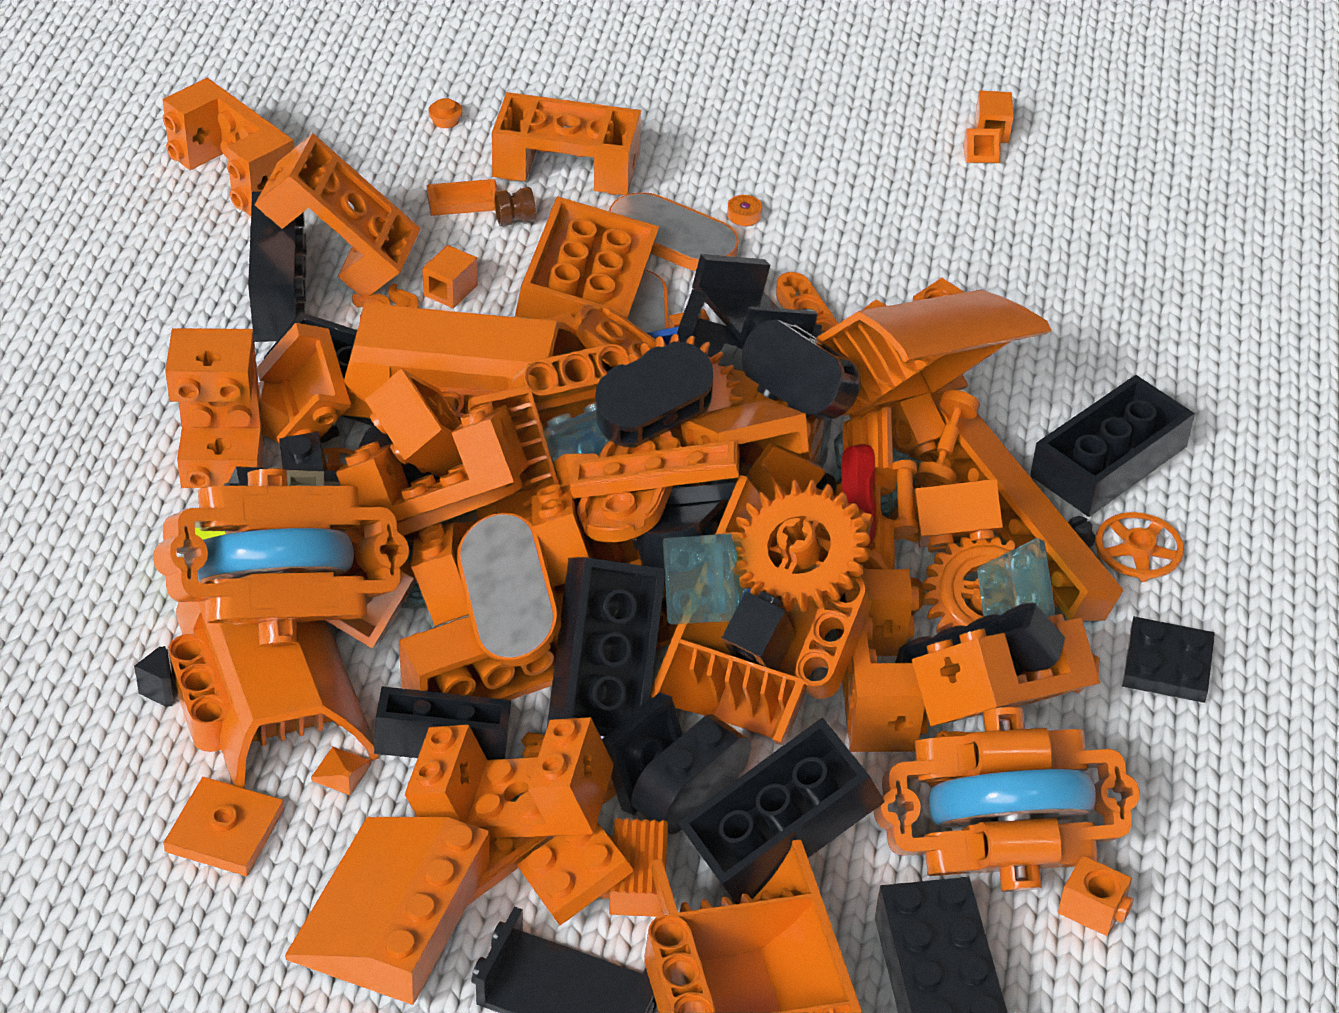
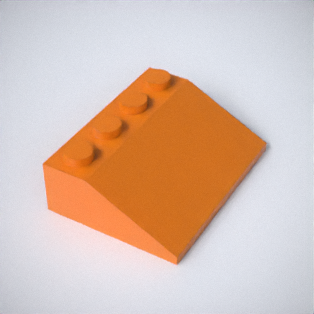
[515,196,659,319]
[285,817,490,1005]

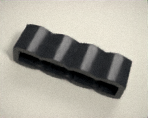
[895,603,1065,676]

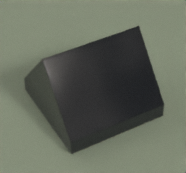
[134,646,174,707]

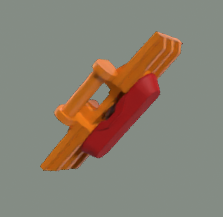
[834,406,918,569]

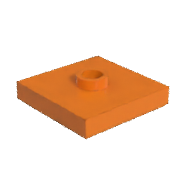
[163,776,284,876]

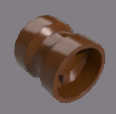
[494,187,536,226]

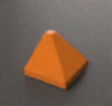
[311,746,371,795]

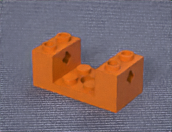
[162,77,294,216]
[492,92,641,195]
[255,133,421,296]
[165,328,265,488]
[336,402,529,534]
[411,484,594,626]
[836,569,928,752]
[912,614,1100,727]
[404,717,614,838]

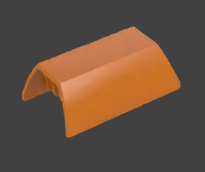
[816,289,1052,421]
[342,303,580,421]
[468,344,630,525]
[650,475,873,746]
[168,581,379,788]
[644,840,863,1013]

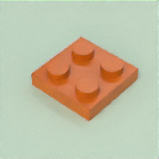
[516,822,634,926]

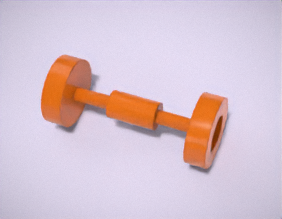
[916,390,980,487]

